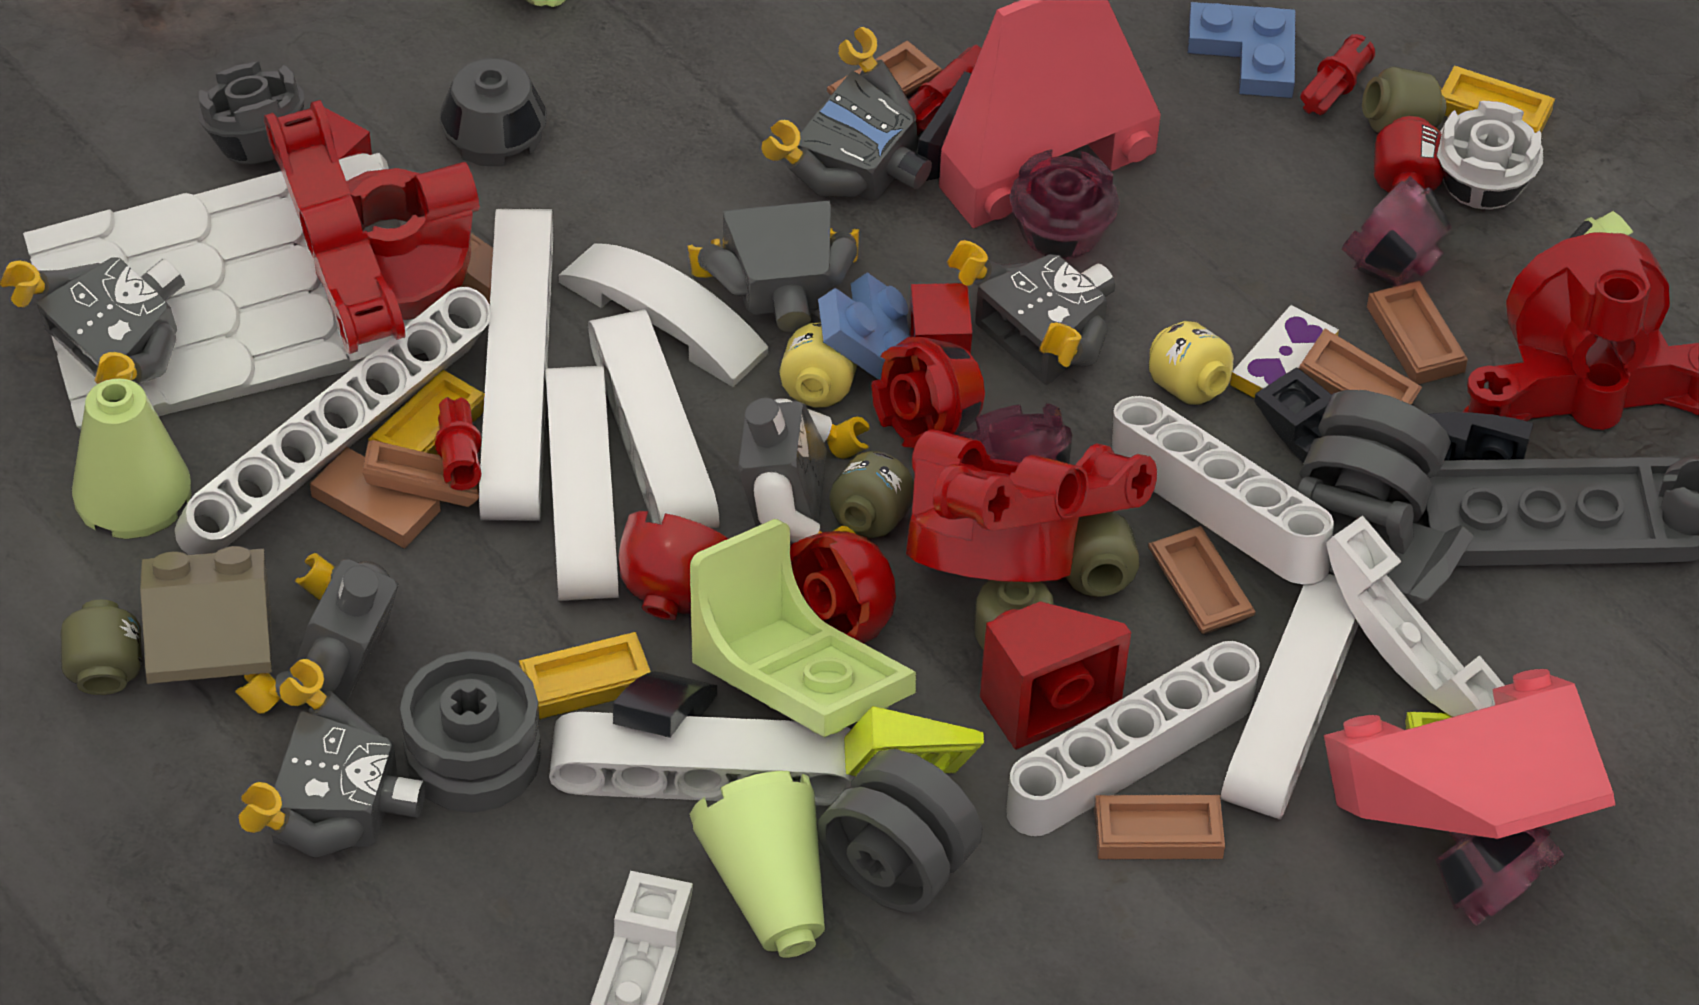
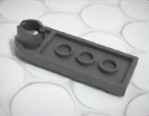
[1422,456,1699,566]

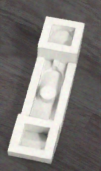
[558,243,768,387]
[1326,515,1505,717]
[590,871,693,1005]

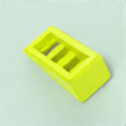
[844,706,984,776]

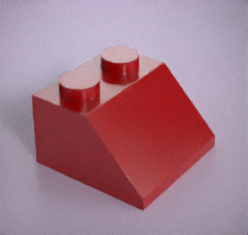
[980,601,1131,750]

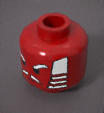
[1374,116,1444,200]

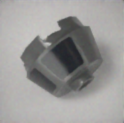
[440,58,547,166]
[198,62,305,164]

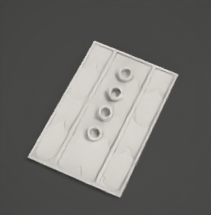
[23,153,425,430]

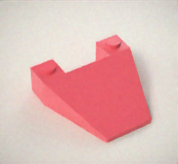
[939,0,1161,229]
[1324,669,1616,839]

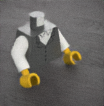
[739,398,870,543]

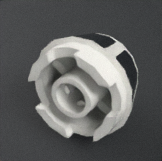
[1437,100,1543,210]

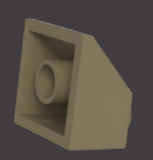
[140,546,272,684]

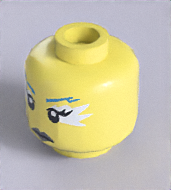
[1149,321,1234,405]
[779,323,857,408]

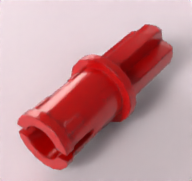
[1300,34,1375,115]
[434,397,482,491]

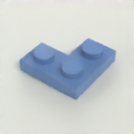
[1188,2,1295,98]
[818,272,910,379]

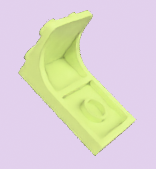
[690,519,916,737]

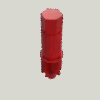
[908,44,982,136]

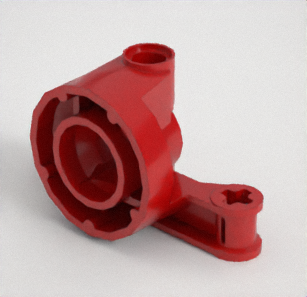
[264,100,480,354]
[1463,232,1699,430]
[906,429,1157,582]

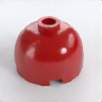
[618,511,728,620]
[790,531,896,644]

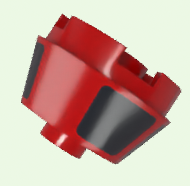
[871,337,985,448]

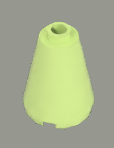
[72,378,192,539]
[690,770,825,958]

